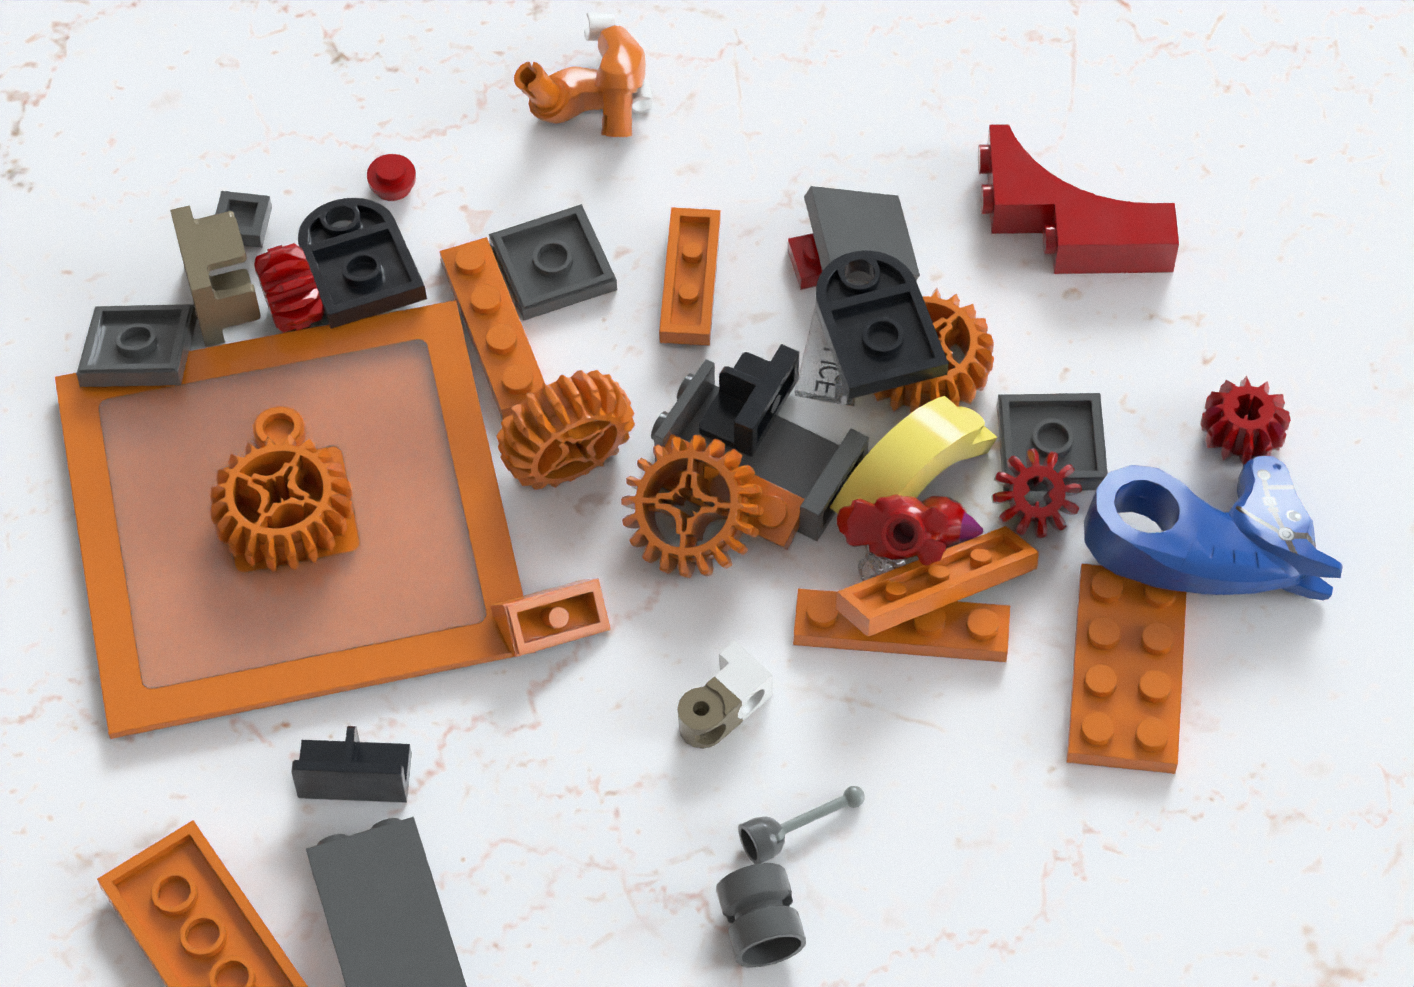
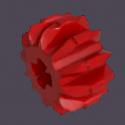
[254,243,324,333]
[1200,375,1291,466]
[991,449,1082,539]

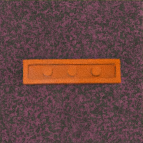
[439,237,545,420]
[836,526,1039,637]
[793,588,1010,662]

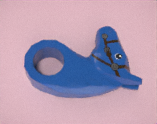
[1084,456,1343,601]

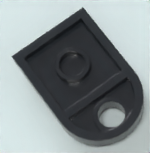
[298,198,427,329]
[815,250,949,400]

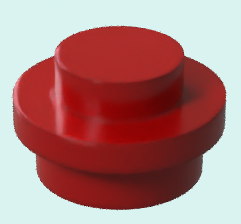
[367,154,416,201]

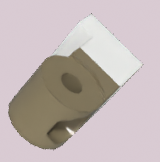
[677,640,773,749]

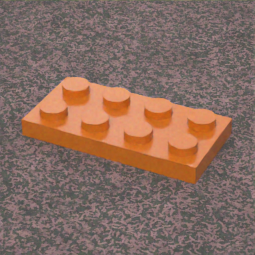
[1066,564,1187,774]
[97,820,308,987]

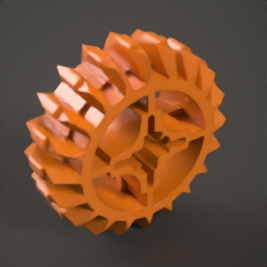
[874,288,994,413]
[496,370,635,490]
[209,434,353,572]
[621,435,764,578]

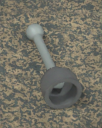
[738,786,865,864]

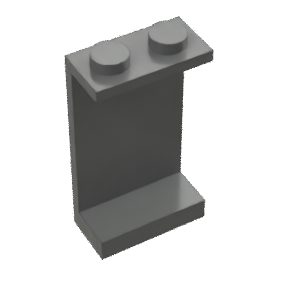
[651,359,869,542]
[306,816,467,987]

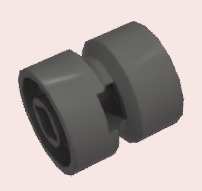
[716,863,806,967]

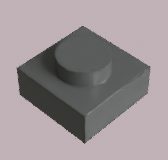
[215,191,272,248]

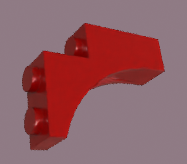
[978,124,1179,274]

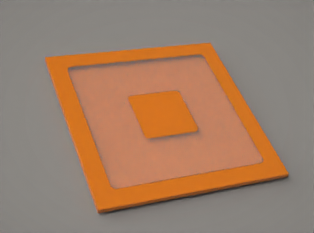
[55,300,536,739]

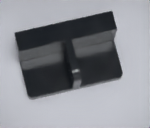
[699,344,800,457]
[291,726,412,803]

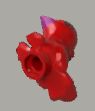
[837,494,984,566]

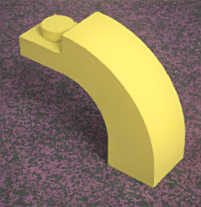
[830,396,998,514]

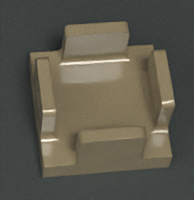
[170,205,261,347]

